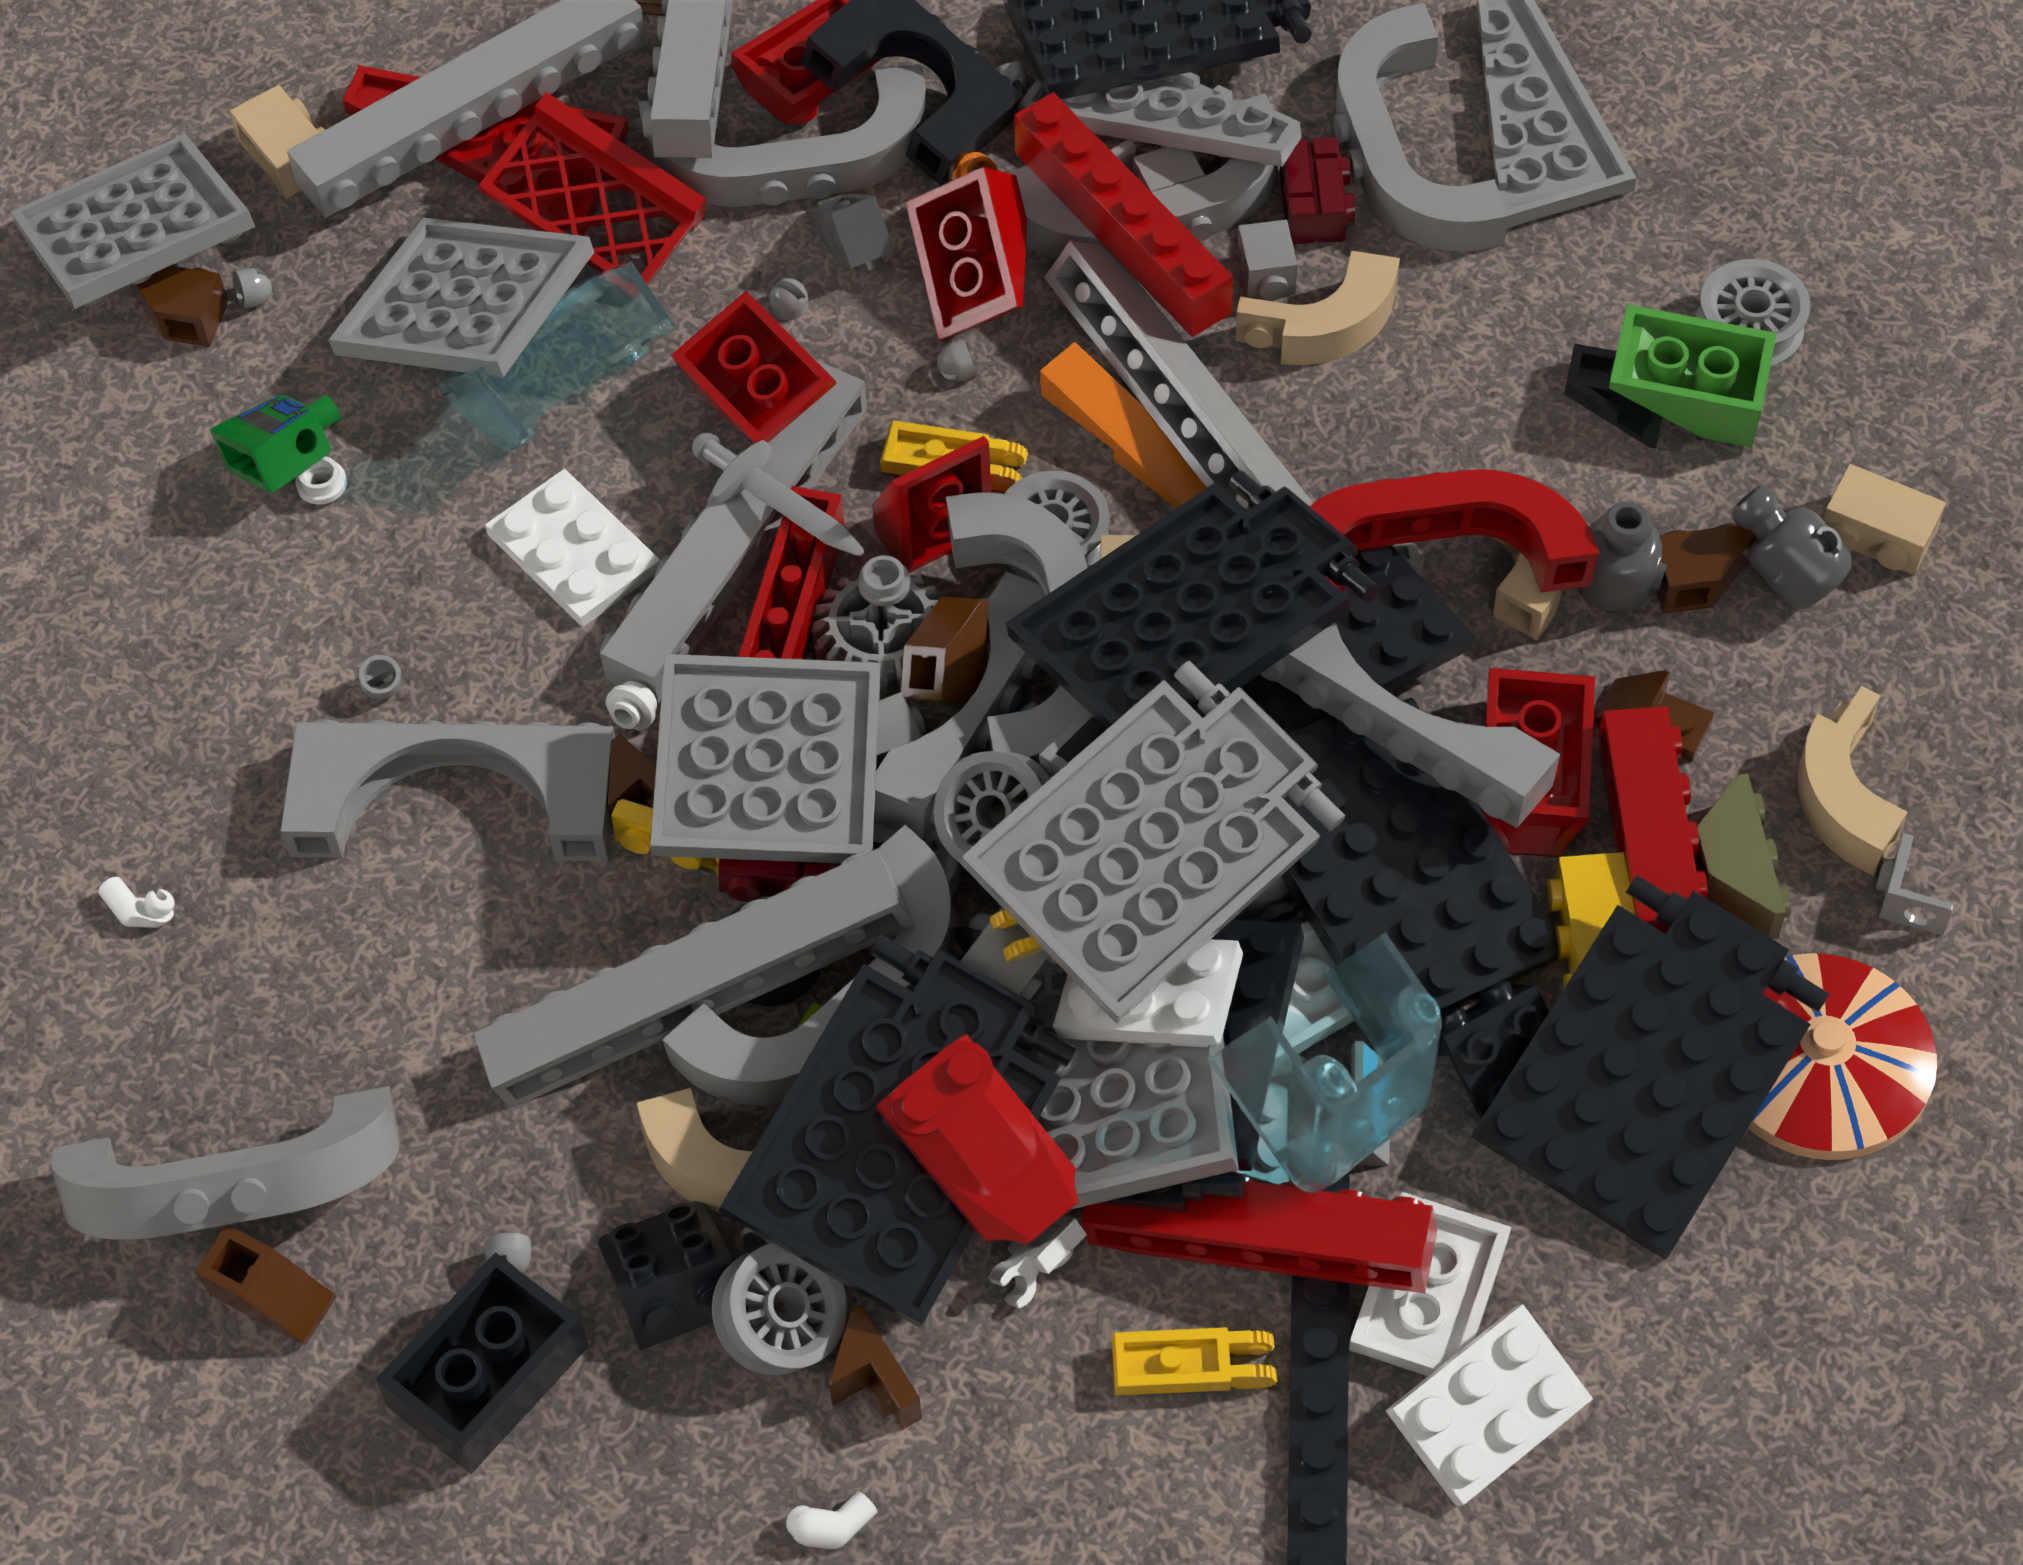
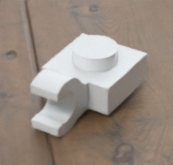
[988,1215,1087,1308]

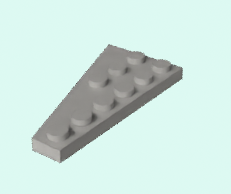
[1475,0,1636,228]
[1018,72,1301,167]

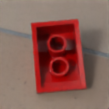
[906,167,1027,341]
[671,291,837,444]
[872,436,991,573]

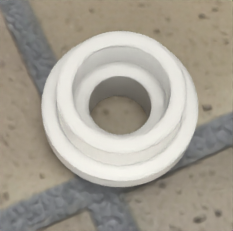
[295,456,347,504]
[606,681,657,731]

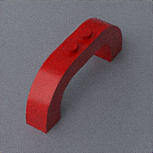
[1310,469,1600,593]

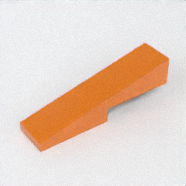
[1040,342,1207,508]

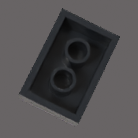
[375,1252,589,1474]

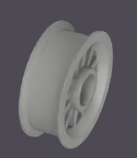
[1696,259,1811,365]
[1005,471,1109,583]
[934,751,1051,863]
[712,1243,847,1376]

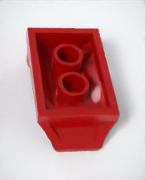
[731,0,883,125]
[1480,668,1596,858]
[876,1034,1079,1245]

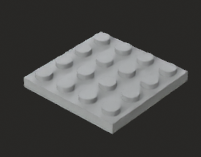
[10,134,255,309]
[328,217,594,378]
[650,654,881,863]

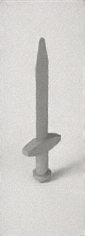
[692,433,864,556]

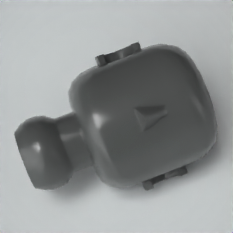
[1731,484,1852,609]
[1578,502,1667,613]

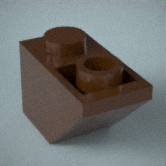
[130,266,228,347]
[1657,523,1757,614]
[901,597,989,704]
[194,1225,336,1346]

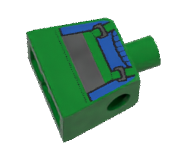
[209,395,341,493]

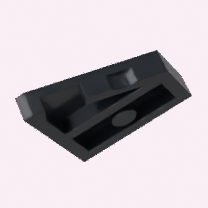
[1564,343,1663,449]

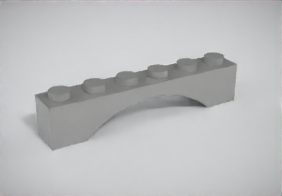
[874,572,1045,842]
[1260,623,1560,828]

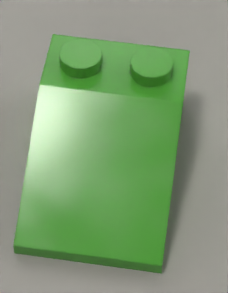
[1609,304,1777,448]

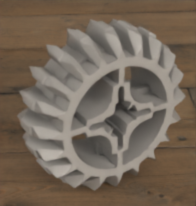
[811,568,939,699]

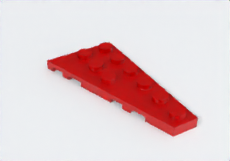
[343,65,629,236]

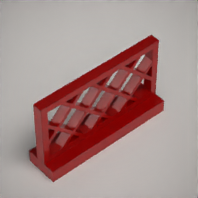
[478,92,706,297]

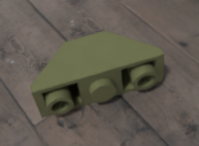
[1694,773,1791,939]

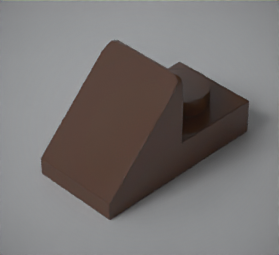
[1594,670,1714,762]
[608,734,656,826]
[829,1305,922,1430]

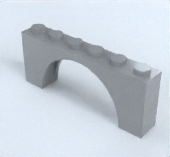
[281,719,615,861]

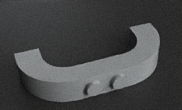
[1333,3,1509,252]
[638,64,927,207]
[1006,93,1278,260]
[946,493,1088,787]
[662,825,955,1106]
[51,1086,400,1240]

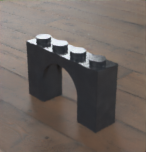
[800,0,1024,186]

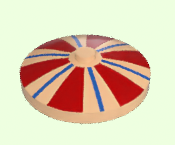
[1748,953,1937,1160]

